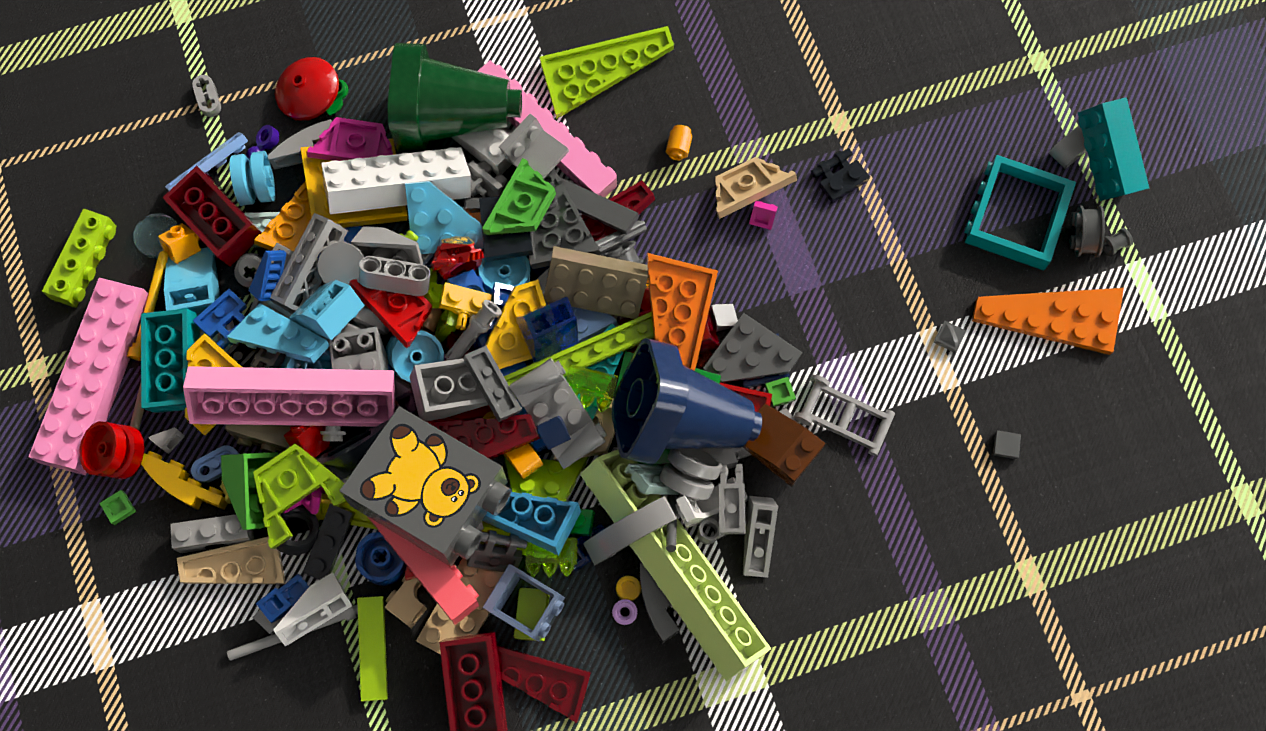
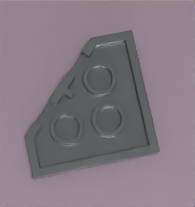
[703,313,803,384]

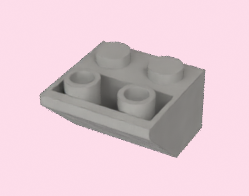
[329,327,389,370]

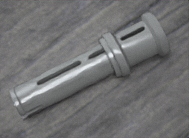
[445,300,502,361]

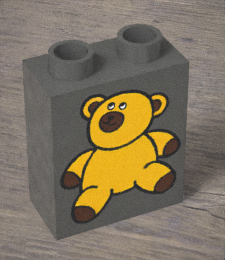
[340,406,511,567]

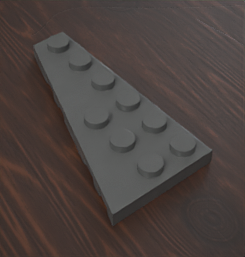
[529,168,602,269]

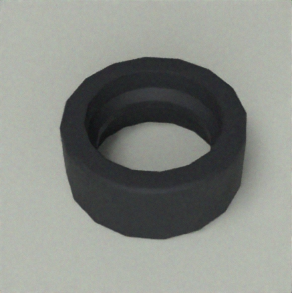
[276,506,319,556]

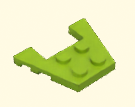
[253,444,346,549]
[504,456,589,502]

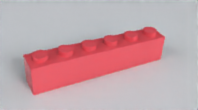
[367,516,479,625]

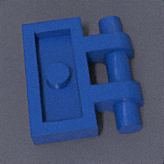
[193,289,247,350]

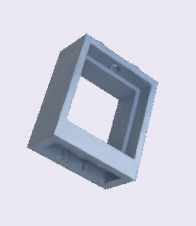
[482,564,565,642]

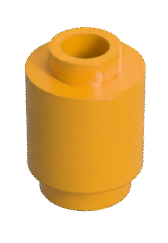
[666,125,692,161]

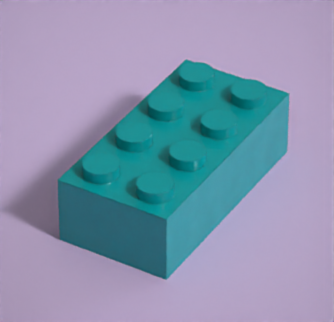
[1078,97,1149,201]
[141,308,200,413]

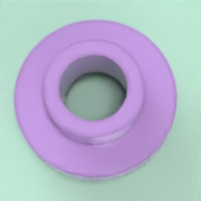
[612,599,637,625]

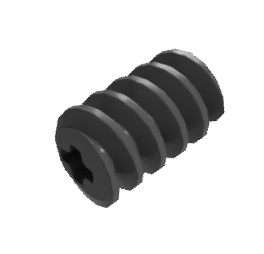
[234,253,262,287]

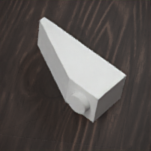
[273,572,352,646]

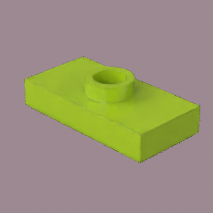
[435,310,458,343]

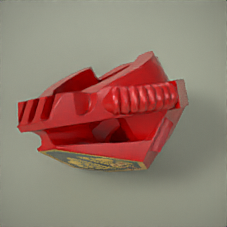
[430,236,484,280]

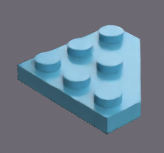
[405,181,484,254]

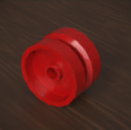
[79,421,144,479]

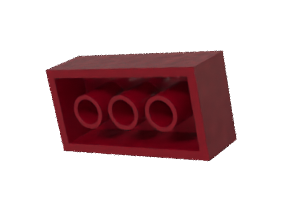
[162,165,262,266]
[439,632,508,731]

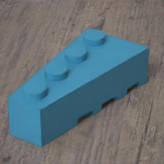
[482,492,581,556]

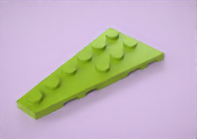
[539,26,674,119]

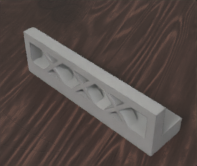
[270,213,348,311]

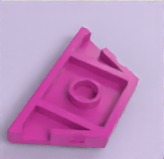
[307,117,393,161]

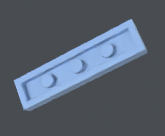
[165,132,248,191]

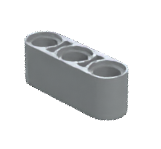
[1049,125,1087,169]
[359,256,430,296]

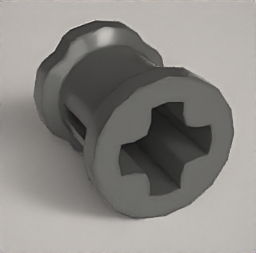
[1103,228,1133,256]

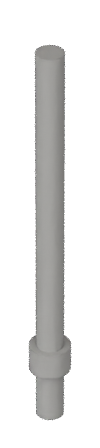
[227,603,358,661]

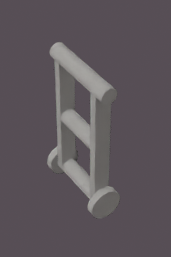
[793,375,895,456]

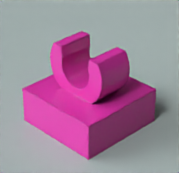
[749,201,778,230]

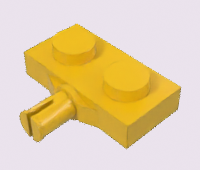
[439,282,492,330]

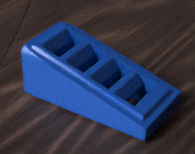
[248,250,287,301]

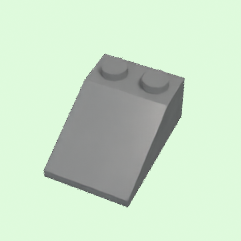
[351,227,423,265]
[409,358,488,422]

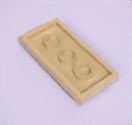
[416,558,504,655]

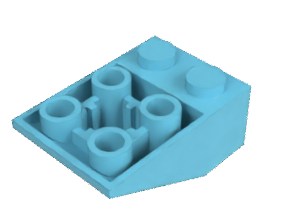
[164,247,220,314]
[288,280,365,340]

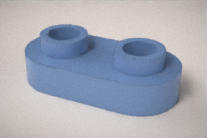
[191,445,239,483]

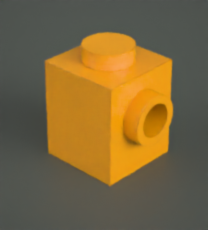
[158,223,201,264]

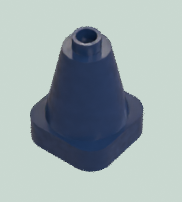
[612,338,762,464]

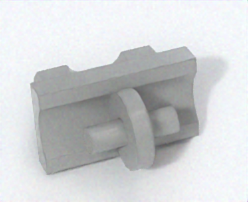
[468,160,507,197]

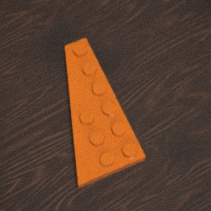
[646,253,718,371]

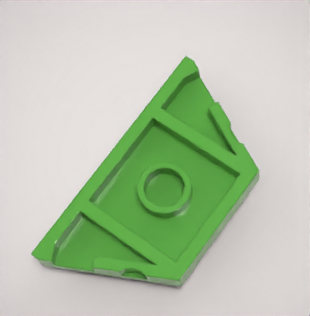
[482,158,556,235]

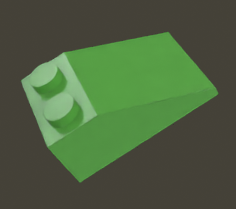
[221,452,278,530]

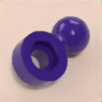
[246,125,279,159]

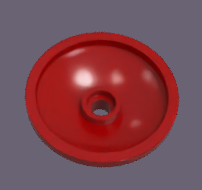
[275,57,339,120]

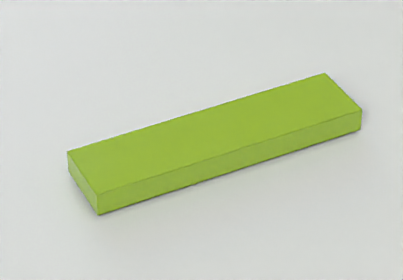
[357,596,388,701]

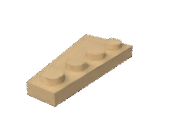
[177,536,286,585]

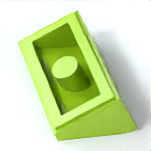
[514,588,549,641]

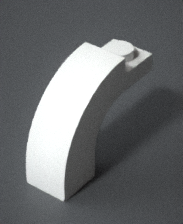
[676,478,748,527]

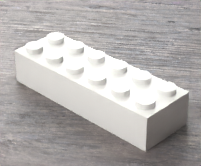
[322,147,471,214]

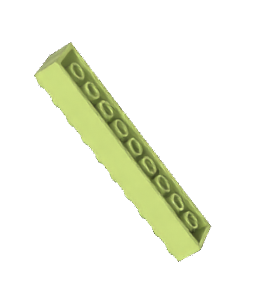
[580,449,771,681]

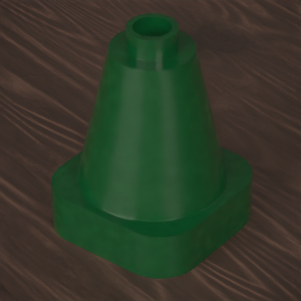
[388,43,522,153]

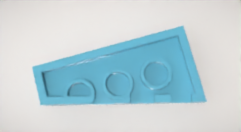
[227,303,330,363]

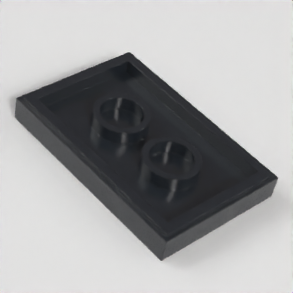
[479,195,533,262]

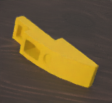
[141,451,228,510]

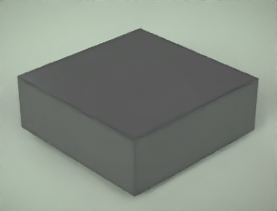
[993,430,1021,459]

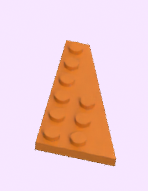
[972,288,1124,355]

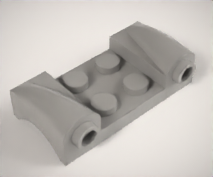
[509,358,607,469]

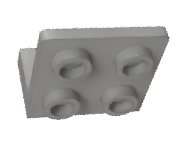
[499,114,569,179]

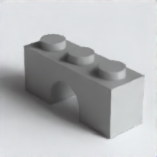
[171,515,255,553]

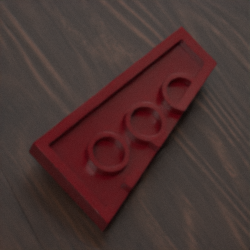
[581,180,655,241]

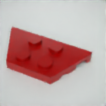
[349,279,432,349]

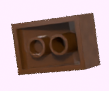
[743,403,826,487]

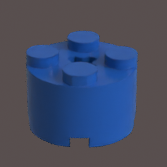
[355,532,406,586]

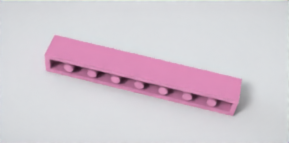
[478,60,617,197]

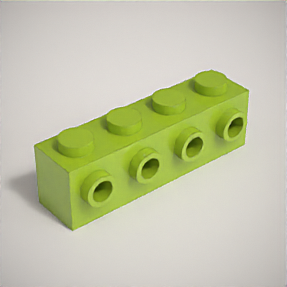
[42,209,117,308]

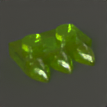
[566,365,618,412]
[525,538,578,577]

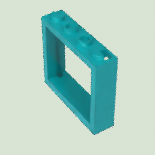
[964,155,1076,270]

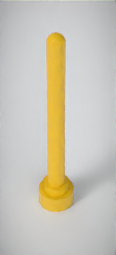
[127,251,168,361]

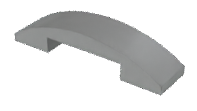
[583,496,677,565]

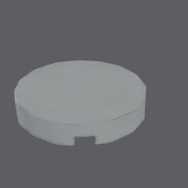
[317,242,365,285]

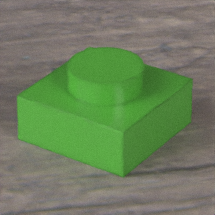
[765,377,796,408]
[100,490,136,525]

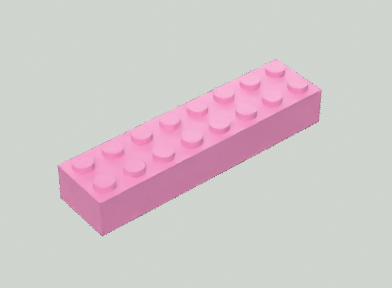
[29,278,148,476]
[183,367,395,427]

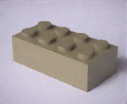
[544,246,648,319]

